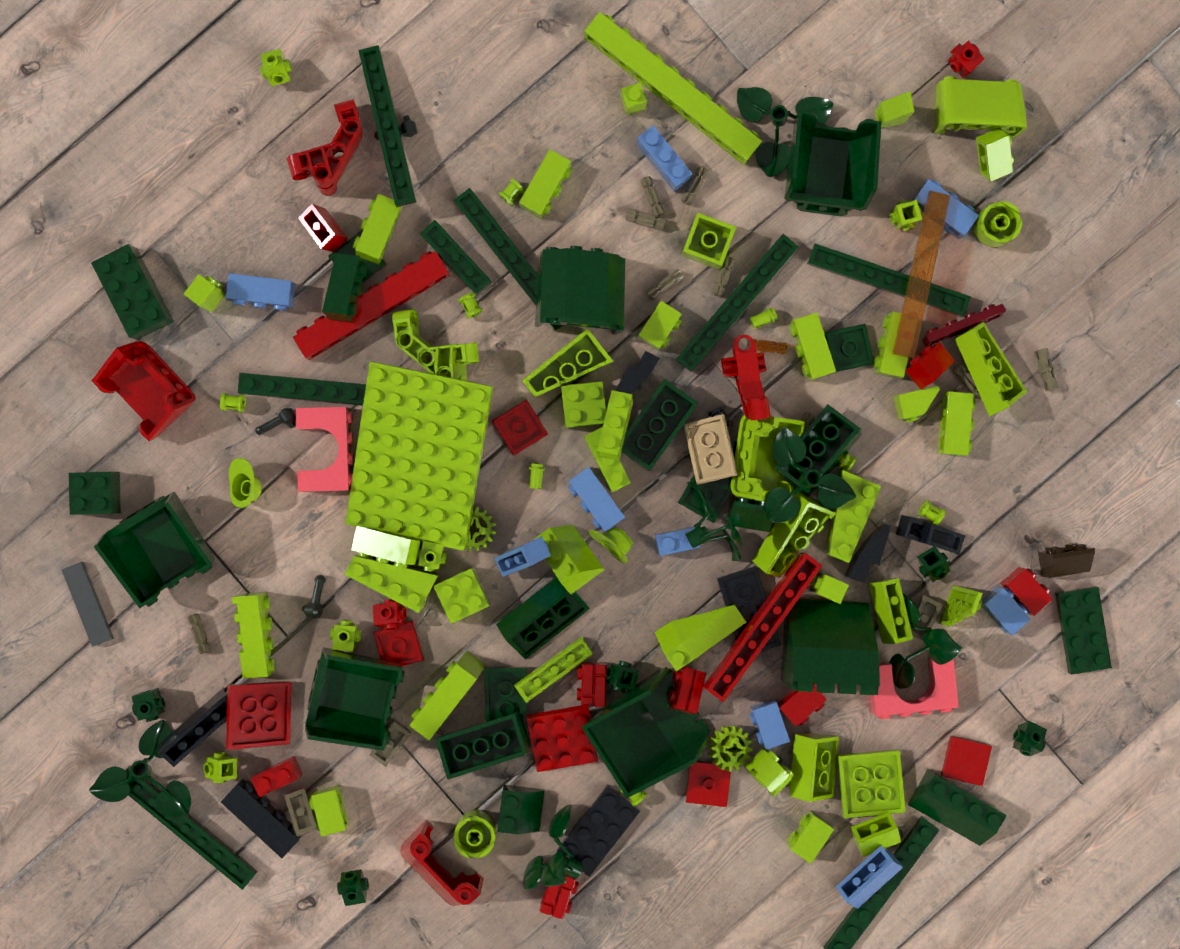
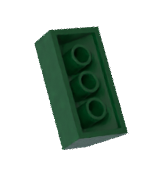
[775,404,862,497]
[496,576,590,660]
[908,769,1007,846]

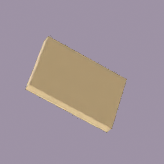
[683,414,738,485]

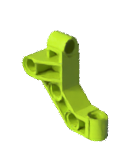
[392,309,479,380]

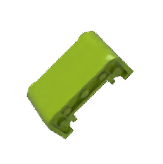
[934,76,1027,138]
[731,415,805,501]

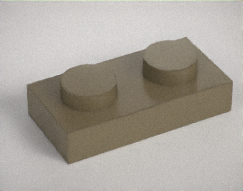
[911,595,943,641]
[369,720,411,767]
[284,788,317,837]

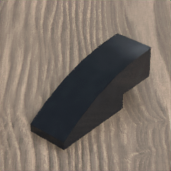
[616,351,660,394]
[896,515,965,555]
[845,524,891,583]

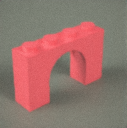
[296,407,354,492]
[870,657,959,719]

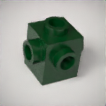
[917,546,950,582]
[606,660,639,692]
[131,688,166,722]
[1012,721,1047,756]
[337,869,369,906]

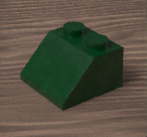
[497,784,545,834]

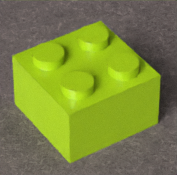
[681,212,736,270]
[561,381,606,429]
[433,567,490,624]

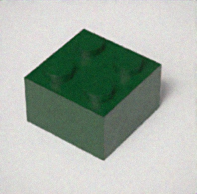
[69,472,121,515]

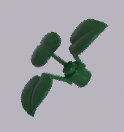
[737,87,833,177]
[765,427,856,523]
[685,481,743,561]
[889,593,962,689]
[89,720,191,817]
[523,804,583,890]

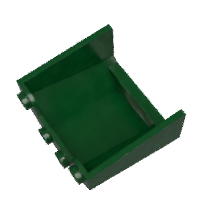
[784,110,882,216]
[535,246,625,335]
[94,492,215,609]
[305,647,405,751]

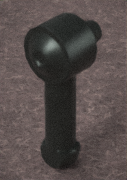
[374,115,417,141]
[255,408,296,435]
[302,575,326,619]

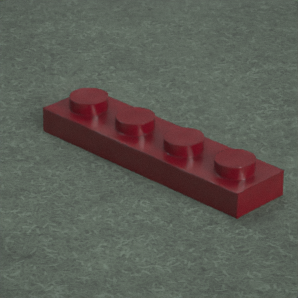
[922,303,1006,347]

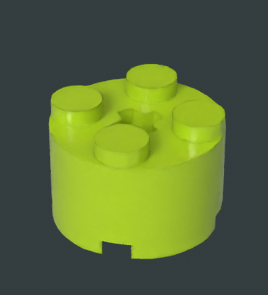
[973,201,1022,247]
[744,748,794,797]
[454,809,497,858]

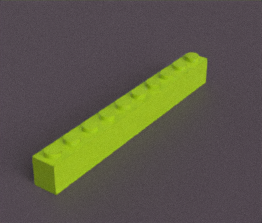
[584,12,762,165]

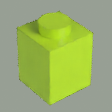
[620,82,647,115]

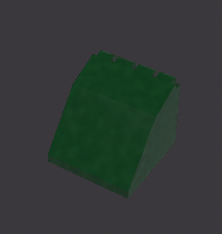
[781,599,880,695]
[582,667,711,798]

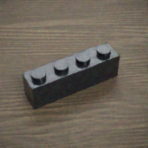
[159,687,228,767]
[221,779,303,859]

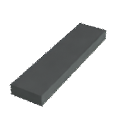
[62,562,114,647]

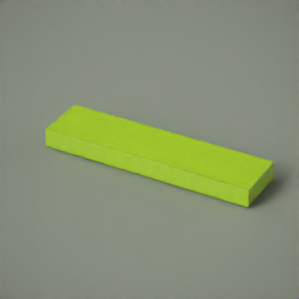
[514,637,593,703]

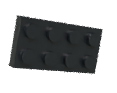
[716,566,781,651]
[557,784,640,877]

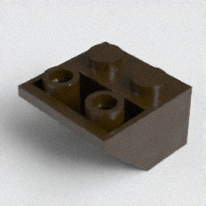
[1038,543,1095,578]

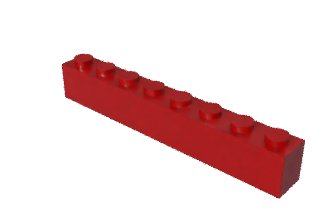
[293,251,451,360]
[703,553,822,703]

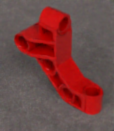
[286,99,363,196]
[721,335,771,421]

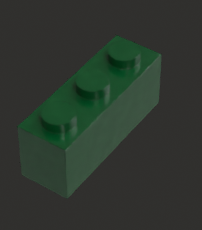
[322,253,367,322]

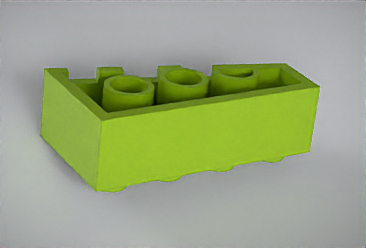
[955,322,1027,417]
[521,328,613,397]
[825,470,881,563]
[752,492,836,578]
[344,555,440,613]
[232,592,275,679]
[409,650,486,740]

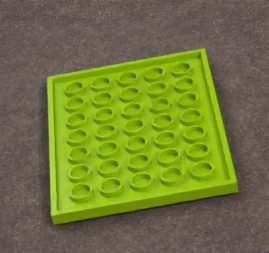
[345,361,493,551]

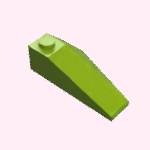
[939,585,983,627]
[655,604,747,671]

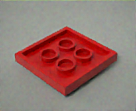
[226,681,292,750]
[526,704,598,772]

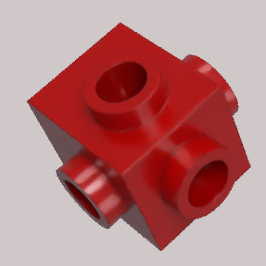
[947,40,985,79]
[373,599,407,630]

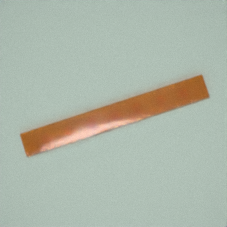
[892,191,951,359]

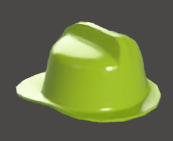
[229,458,262,508]
[589,528,633,564]

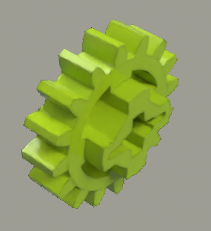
[467,507,496,551]
[708,725,753,772]

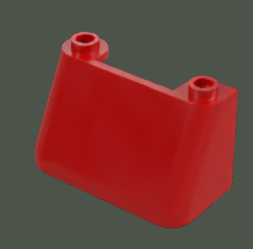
[91,341,196,441]
[400,820,484,906]

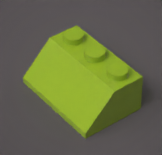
[533,525,605,594]
[789,733,839,802]

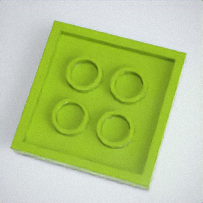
[837,749,906,818]

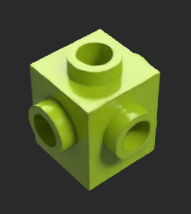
[260,49,292,87]
[890,199,922,231]
[416,541,447,572]
[330,620,362,652]
[203,751,237,783]

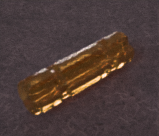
[746,339,787,354]

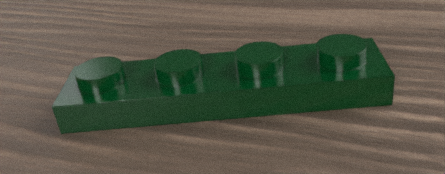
[420,220,492,295]

